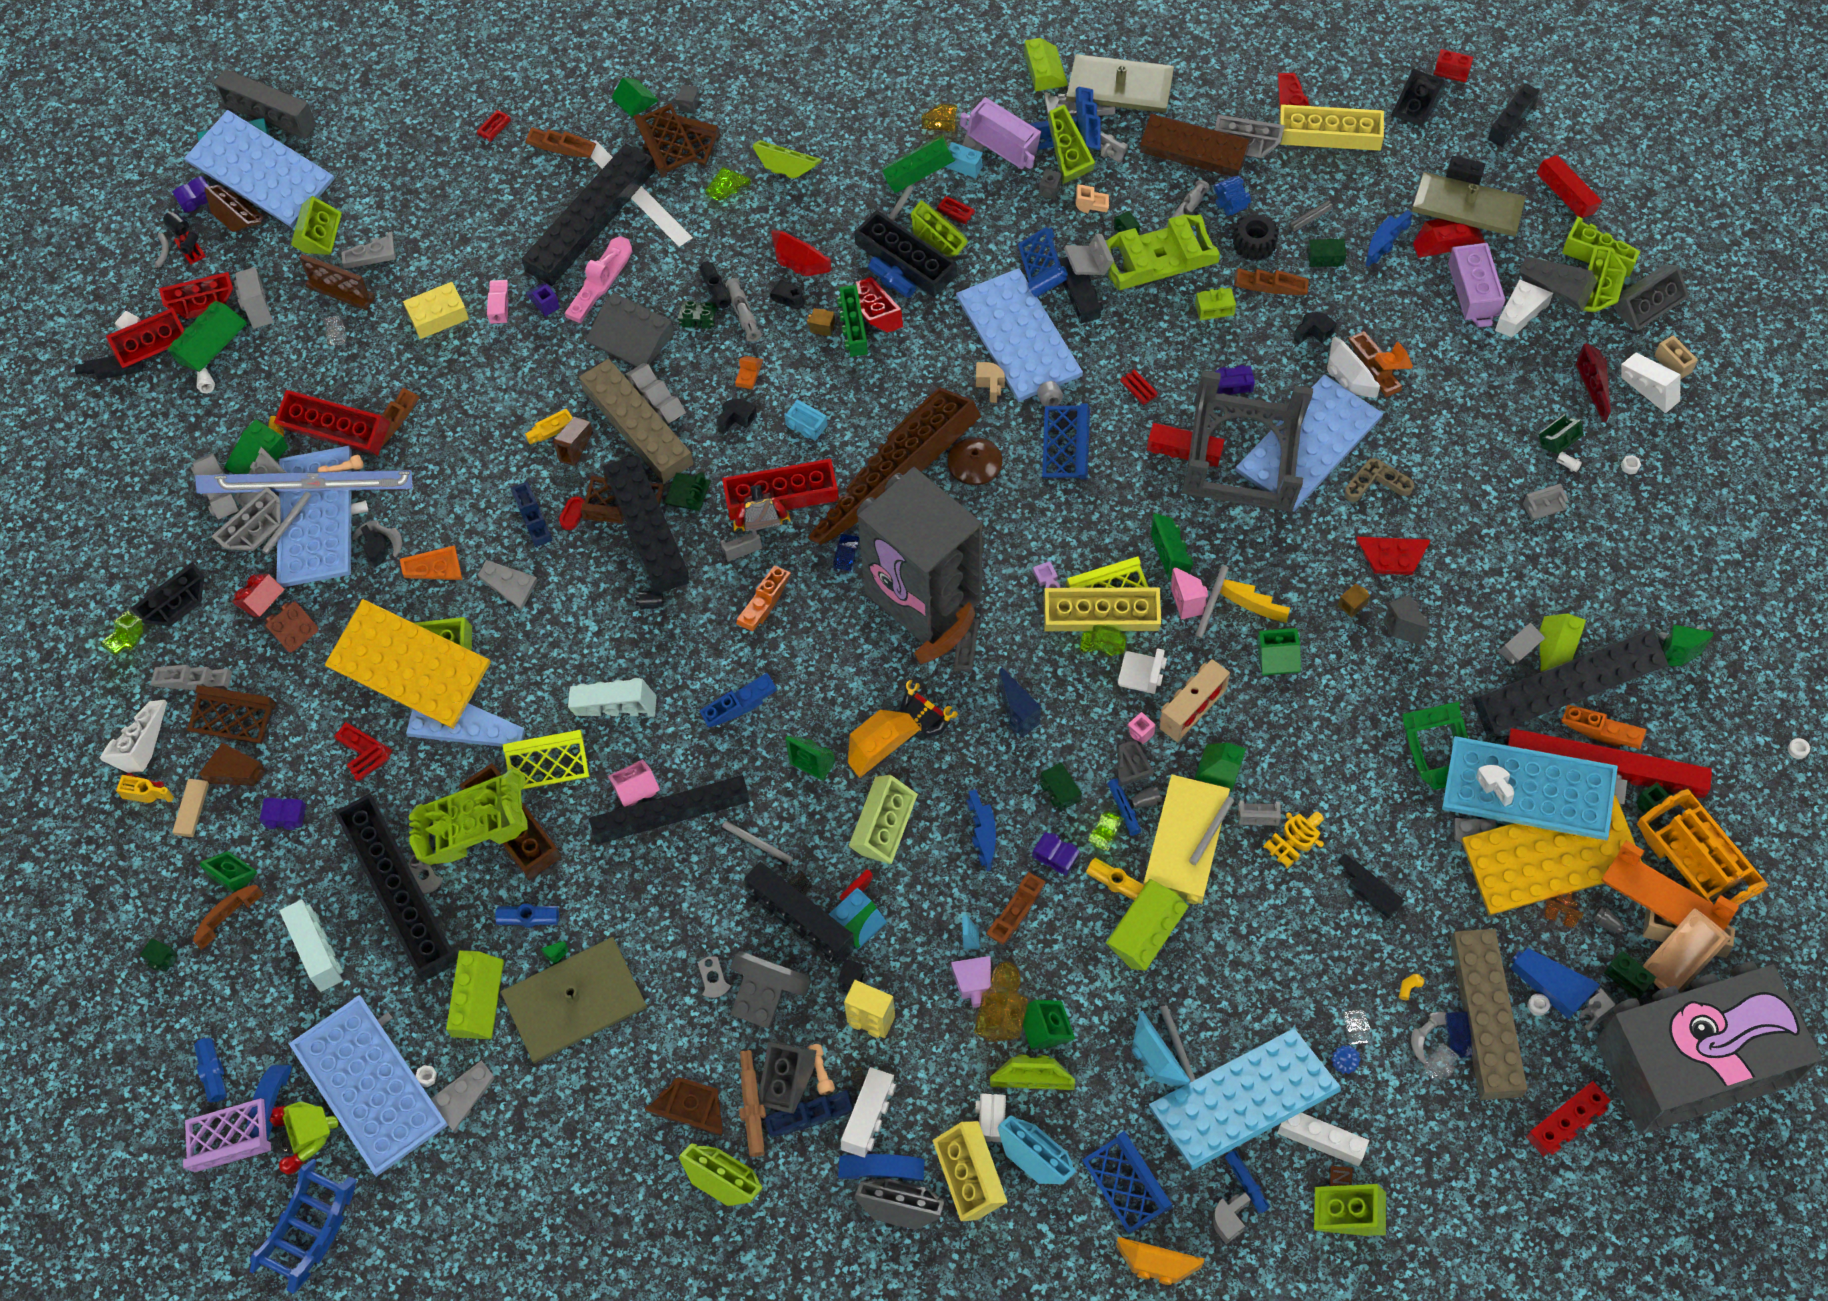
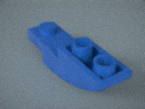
[1365,210,1413,267]
[699,673,778,727]
[966,789,996,871]

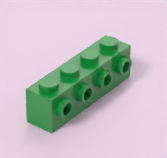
[837,285,868,357]

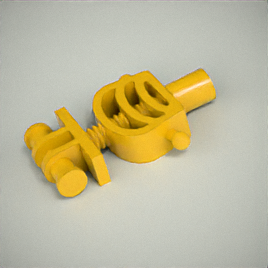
[1263,811,1324,869]

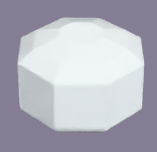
[1621,455,1641,474]
[415,1065,437,1088]

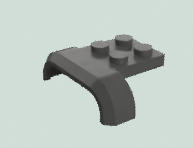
[730,950,811,1029]

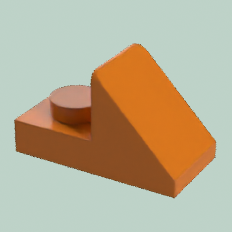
[1374,342,1413,370]
[735,356,763,390]

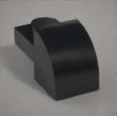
[360,525,388,567]

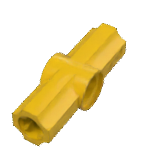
[1086,858,1145,901]

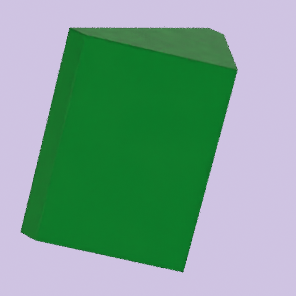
[612,77,658,118]
[199,851,257,893]

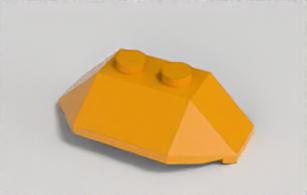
[848,709,921,778]
[1116,1237,1205,1285]

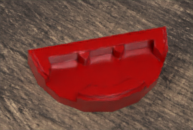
[839,869,873,901]

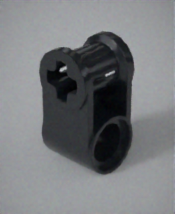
[769,280,805,309]

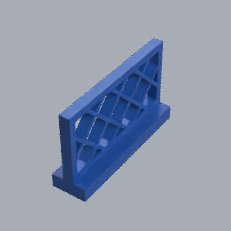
[1042,403,1090,480]
[1082,1131,1173,1235]

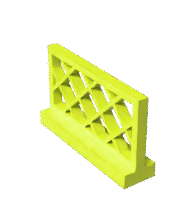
[1066,556,1149,588]
[502,730,589,790]

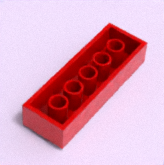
[274,390,390,456]
[722,458,839,520]

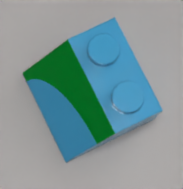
[829,888,887,950]

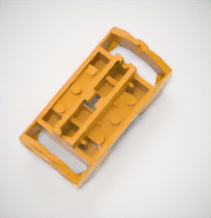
[1636,789,1769,906]

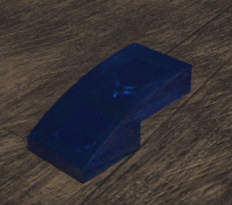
[833,534,860,571]
[1445,1012,1473,1059]

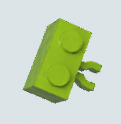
[1195,287,1236,320]

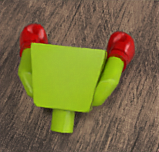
[269,1101,338,1175]

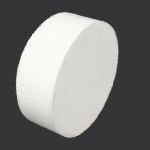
[1788,738,1810,759]
[1527,993,1550,1016]

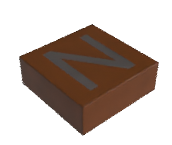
[1329,1165,1353,1186]

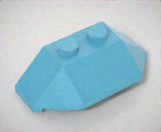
[1132,1011,1190,1087]
[997,1115,1076,1184]

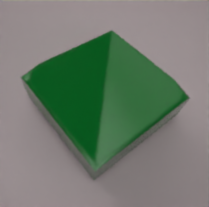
[541,941,569,965]

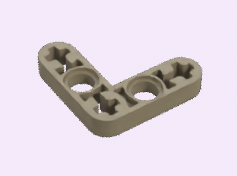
[1344,458,1414,502]

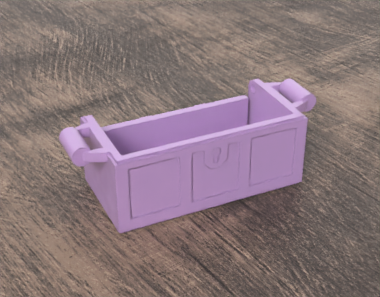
[960,97,1041,169]
[1448,243,1505,327]

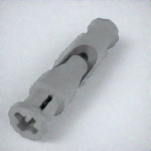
[1163,180,1210,229]
[724,278,762,342]

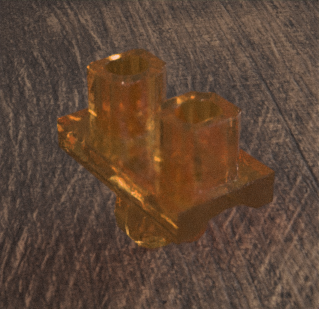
[1544,892,1584,929]

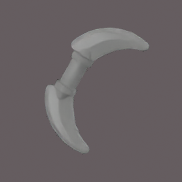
[352,520,402,557]
[1411,1012,1464,1064]

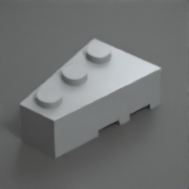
[234,267,274,329]

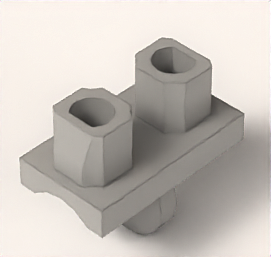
[1099,132,1128,163]

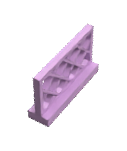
[183,1098,271,1172]

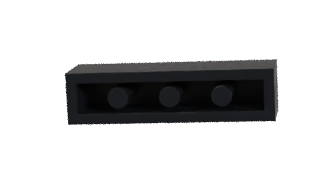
[1488,83,1540,147]
[1059,257,1103,324]

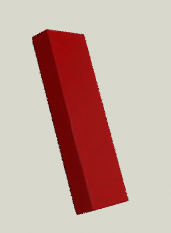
[334,722,393,767]

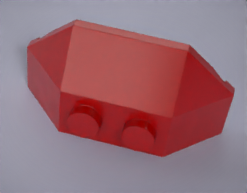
[1413,219,1485,258]
[771,230,832,277]
[158,272,233,319]

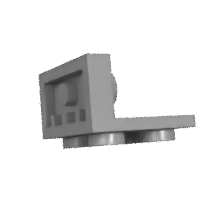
[1064,234,1114,275]

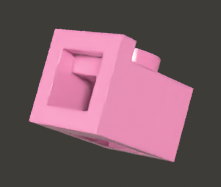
[1128,712,1156,744]

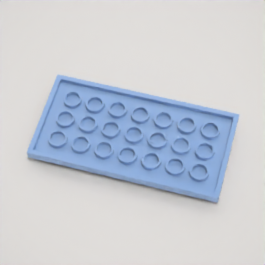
[184,110,335,228]
[956,268,1083,402]
[1235,374,1383,512]
[276,446,352,587]
[289,995,448,1177]

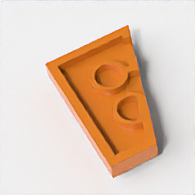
[400,545,463,580]

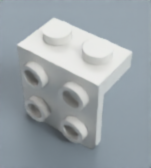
[1118,649,1167,694]

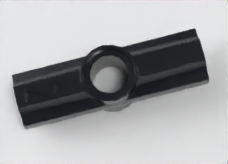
[699,261,731,309]

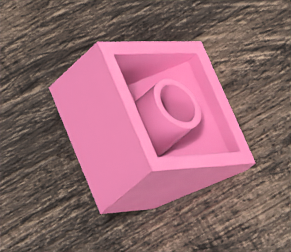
[1170,568,1208,619]
[608,760,660,807]

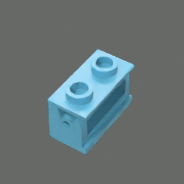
[945,142,983,178]
[784,399,828,441]

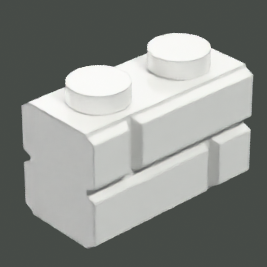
[975,1094,1006,1142]

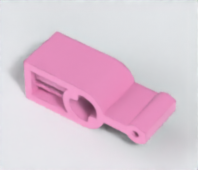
[487,280,508,324]

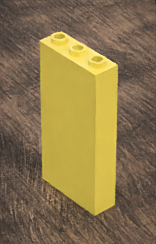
[1143,774,1230,904]

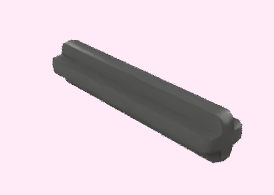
[1289,200,1333,232]

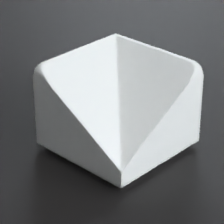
[115,311,141,330]

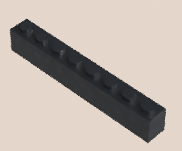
[589,775,750,845]

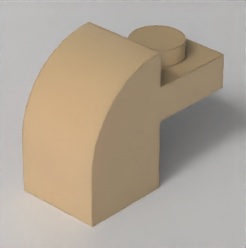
[976,362,1005,403]

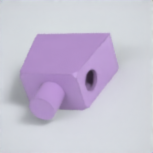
[951,956,991,1008]

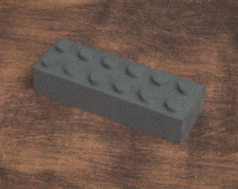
[214,69,316,139]

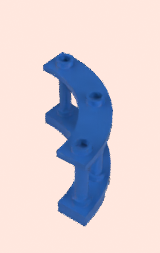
[250,1159,357,1294]

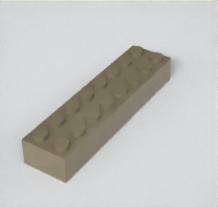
[579,358,693,484]
[1450,929,1528,1100]

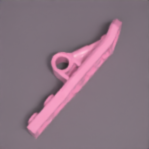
[565,236,632,323]

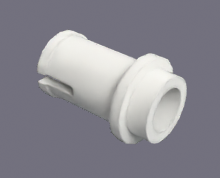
[1556,452,1582,472]
[351,500,368,517]

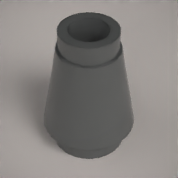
[1131,786,1162,809]
[1592,906,1625,934]

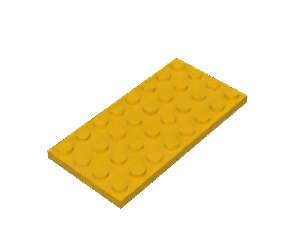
[325,599,491,729]
[1461,795,1643,916]

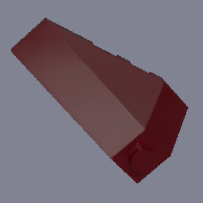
[1575,343,1611,423]

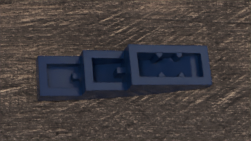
[510,481,553,547]
[765,1090,854,1138]

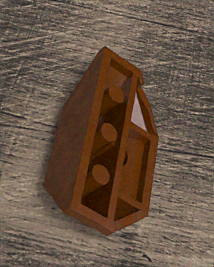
[204,185,263,232]

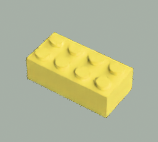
[933,1121,1007,1221]

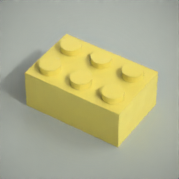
[403,282,469,339]
[844,980,895,1038]

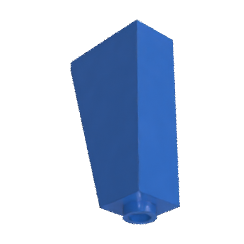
[1510,948,1600,1019]

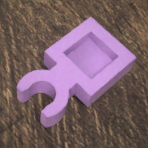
[1033,561,1060,588]

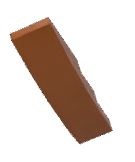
[525,127,596,158]
[1234,268,1309,295]
[1349,331,1402,397]
[378,388,420,446]

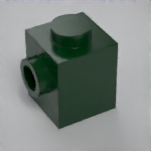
[1636,783,1669,814]
[140,938,178,972]

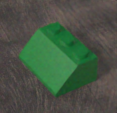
[1150,513,1193,580]

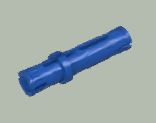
[1107,778,1142,836]
[1225,1150,1271,1214]

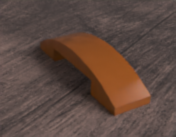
[914,602,975,664]
[986,872,1046,945]
[193,885,264,950]

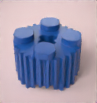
[1213,175,1251,216]

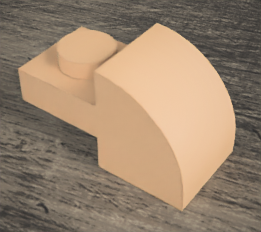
[1076,184,1109,213]

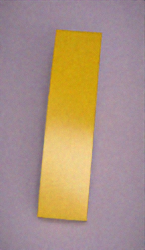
[1220,579,1290,623]

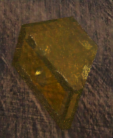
[921,104,958,132]

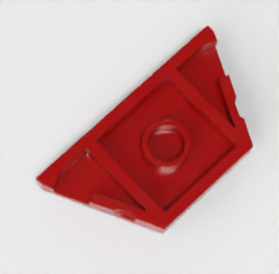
[1356,537,1430,575]

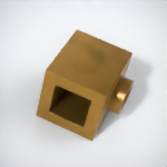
[807,308,835,337]
[1338,583,1370,618]

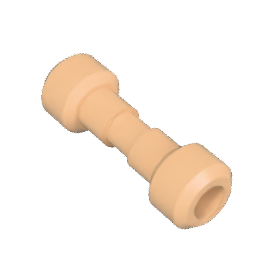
[317,454,364,472]
[807,1044,835,1096]

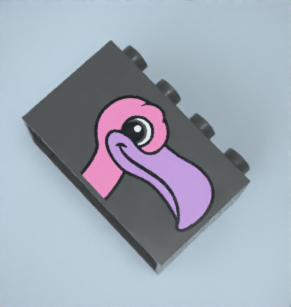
[857,467,982,644]
[1595,961,1823,1136]

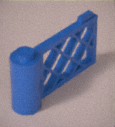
[1018,227,1068,297]

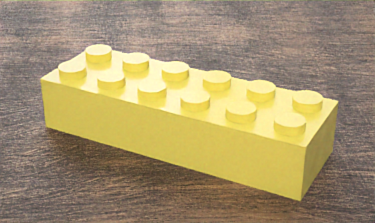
[1279,105,1384,151]
[1043,588,1161,631]

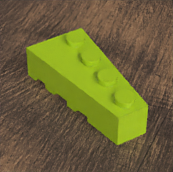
[1048,104,1095,184]
[1562,216,1640,277]

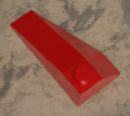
[856,277,903,333]

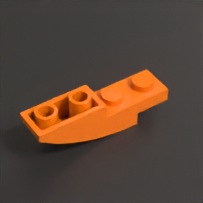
[736,565,791,631]
[1562,705,1646,749]

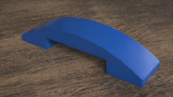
[246,1065,292,1141]
[838,1154,925,1181]

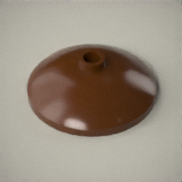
[948,437,1002,485]

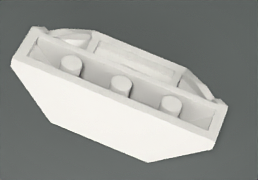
[1327,336,1380,398]

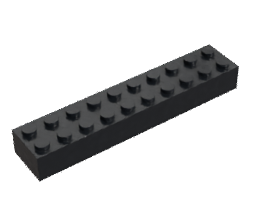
[521,143,655,286]
[1472,629,1668,735]
[334,793,458,983]

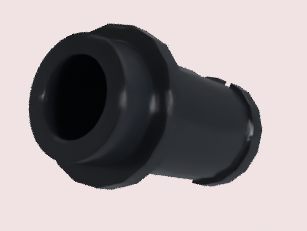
[180,232,199,254]

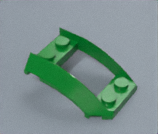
[1402,701,1468,790]

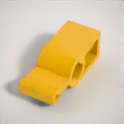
[116,775,174,803]

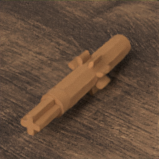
[739,1050,766,1157]

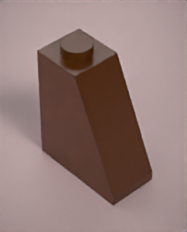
[553,417,593,467]
[199,743,265,786]

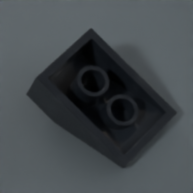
[1391,69,1446,128]

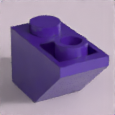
[526,284,560,317]

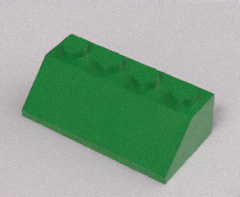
[882,134,955,193]
[167,301,247,372]

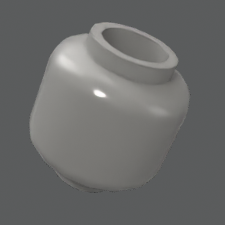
[1037,381,1063,407]

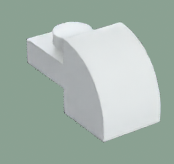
[1476,765,1514,807]

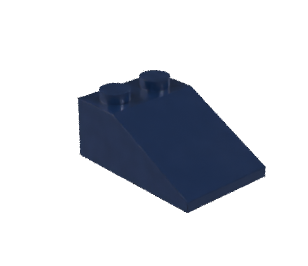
[999,667,1041,738]

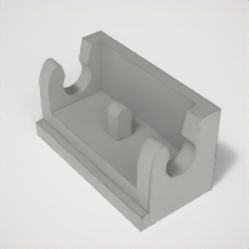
[1523,484,1568,520]
[720,530,762,562]
[1498,622,1545,664]
[1238,800,1281,826]
[1579,989,1615,1031]

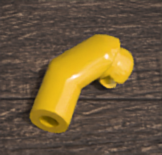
[268,416,284,436]
[1399,974,1424,1001]

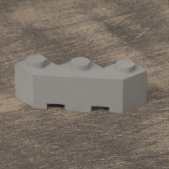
[625,363,686,424]
[191,453,239,520]

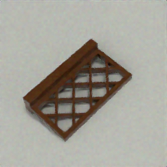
[633,104,698,178]
[643,112,721,166]
[299,254,375,310]
[581,476,664,524]
[187,685,276,744]

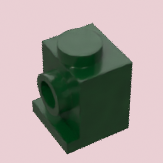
[1113,211,1140,235]

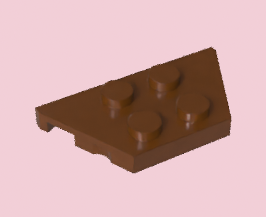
[645,1077,723,1136]

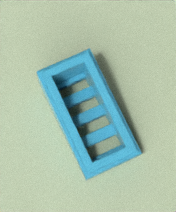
[962,915,980,949]

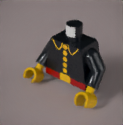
[900,680,958,742]

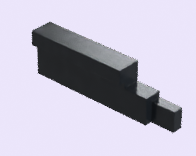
[75,356,143,380]
[1338,854,1405,919]

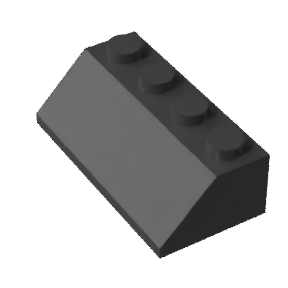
[1614,265,1690,331]

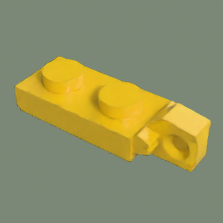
[525,409,573,444]

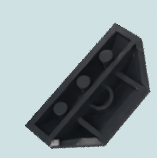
[130,562,205,627]

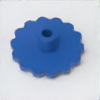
[1331,1045,1361,1074]

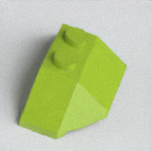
[753,140,822,179]
[910,200,969,258]
[1583,245,1627,312]
[990,1055,1075,1090]
[679,1143,763,1206]

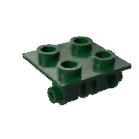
[677,301,717,329]
[665,472,711,512]

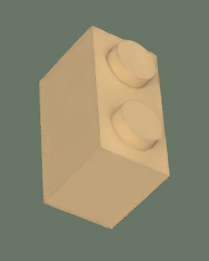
[1654,335,1698,379]

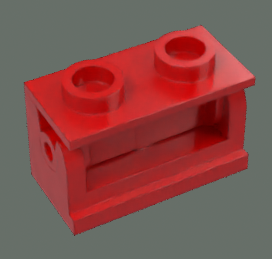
[1433,49,1474,83]

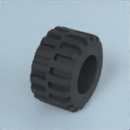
[1233,213,1279,261]

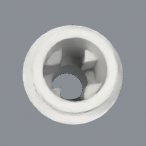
[197,368,215,393]

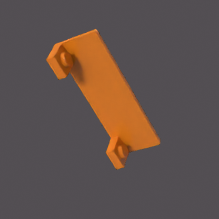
[1601,840,1739,930]

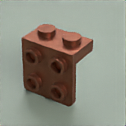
[263,601,319,653]

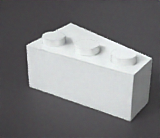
[1495,280,1553,337]
[1621,353,1681,413]

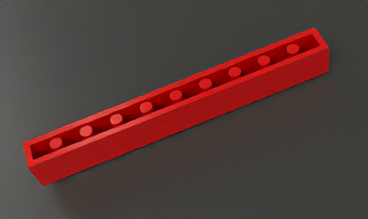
[1506,728,1712,798]

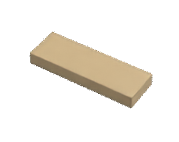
[172,779,209,837]

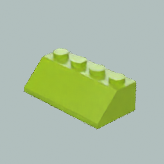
[1106,879,1189,971]
[446,950,504,1039]

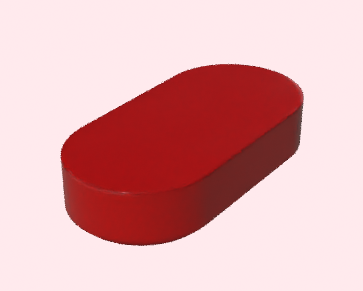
[559,496,585,530]

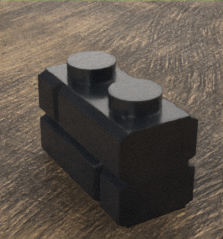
[1446,155,1486,185]

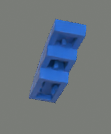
[1075,86,1101,150]

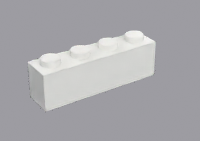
[841,1067,896,1158]
[1277,1113,1369,1167]

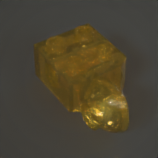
[974,961,1028,1042]

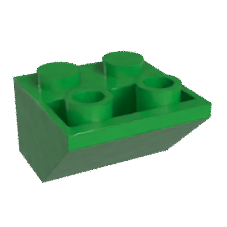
[1256,628,1301,676]

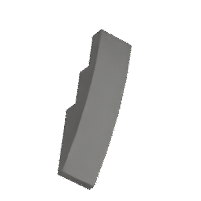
[150,665,232,690]

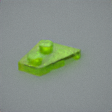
[705,167,751,201]

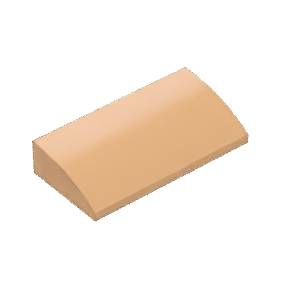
[1643,908,1732,993]

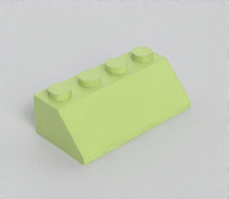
[849,775,918,864]

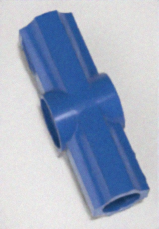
[868,257,916,298]
[495,903,559,928]
[194,1038,227,1103]

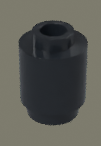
[163,212,189,236]
[636,590,664,610]

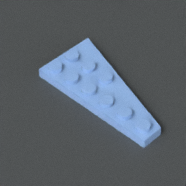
[406,703,525,747]

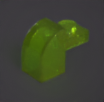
[101,610,143,656]
[1080,625,1127,657]
[1088,810,1124,851]

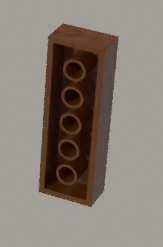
[1140,114,1249,177]
[459,763,561,881]

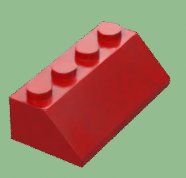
[106,308,184,369]

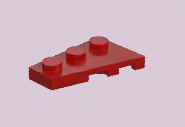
[1277,73,1310,114]

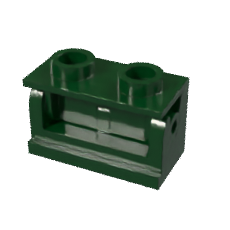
[1307,239,1347,268]
[1538,414,1584,454]
[1039,762,1082,812]
[1604,951,1657,1000]

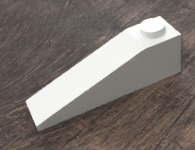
[100,700,167,773]

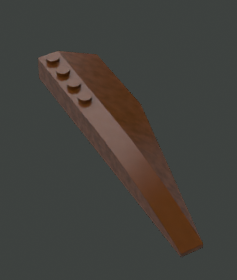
[808,387,982,545]

